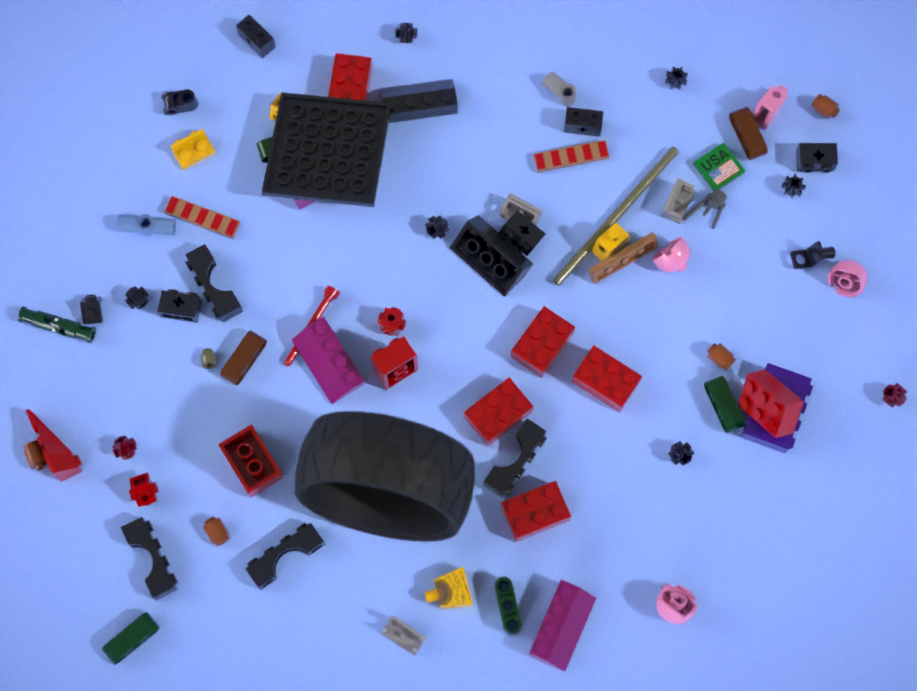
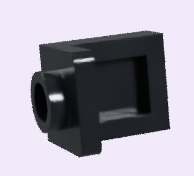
[80,294,103,325]

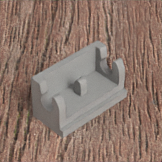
[661,178,695,224]
[499,193,542,225]
[381,615,426,656]

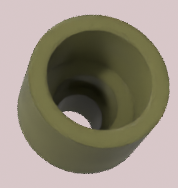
[200,348,217,369]

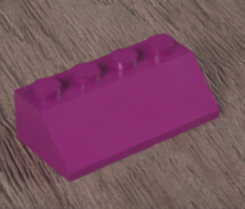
[292,316,365,405]
[528,579,596,672]

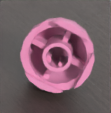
[652,236,690,272]
[827,259,868,298]
[656,584,698,625]

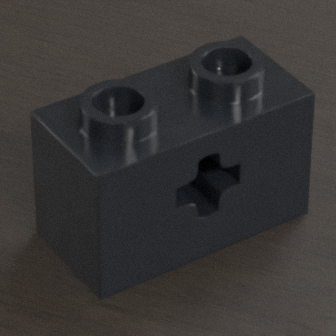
[236,14,276,59]
[563,107,604,137]
[796,143,838,173]
[498,210,546,256]
[157,289,202,323]

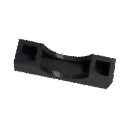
[185,244,243,323]
[483,418,547,498]
[120,517,178,601]
[245,522,326,591]

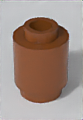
[811,94,840,119]
[707,343,736,370]
[23,440,47,471]
[203,516,230,547]

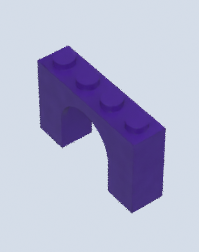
[741,363,813,454]

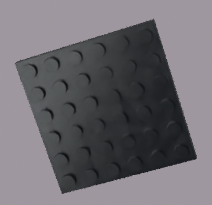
[262,92,392,207]

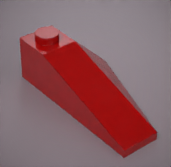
[26,409,83,482]

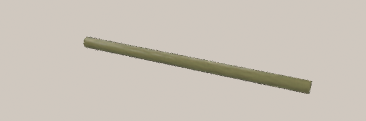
[553,146,679,286]

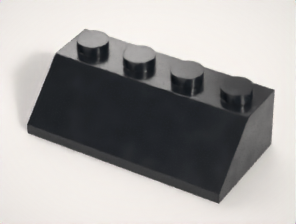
[380,79,458,123]
[450,215,533,297]

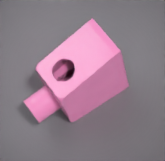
[753,85,788,130]

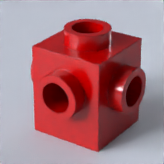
[377,307,406,337]
[129,472,159,507]

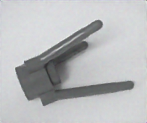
[683,189,727,229]

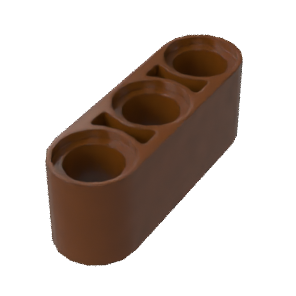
[729,107,768,160]
[220,330,267,386]

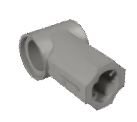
[542,71,576,107]

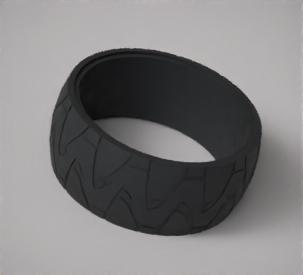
[295,411,475,542]

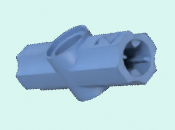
[116,214,176,236]

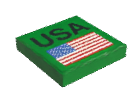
[693,142,746,191]

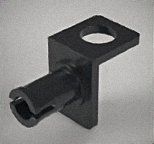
[789,241,836,269]

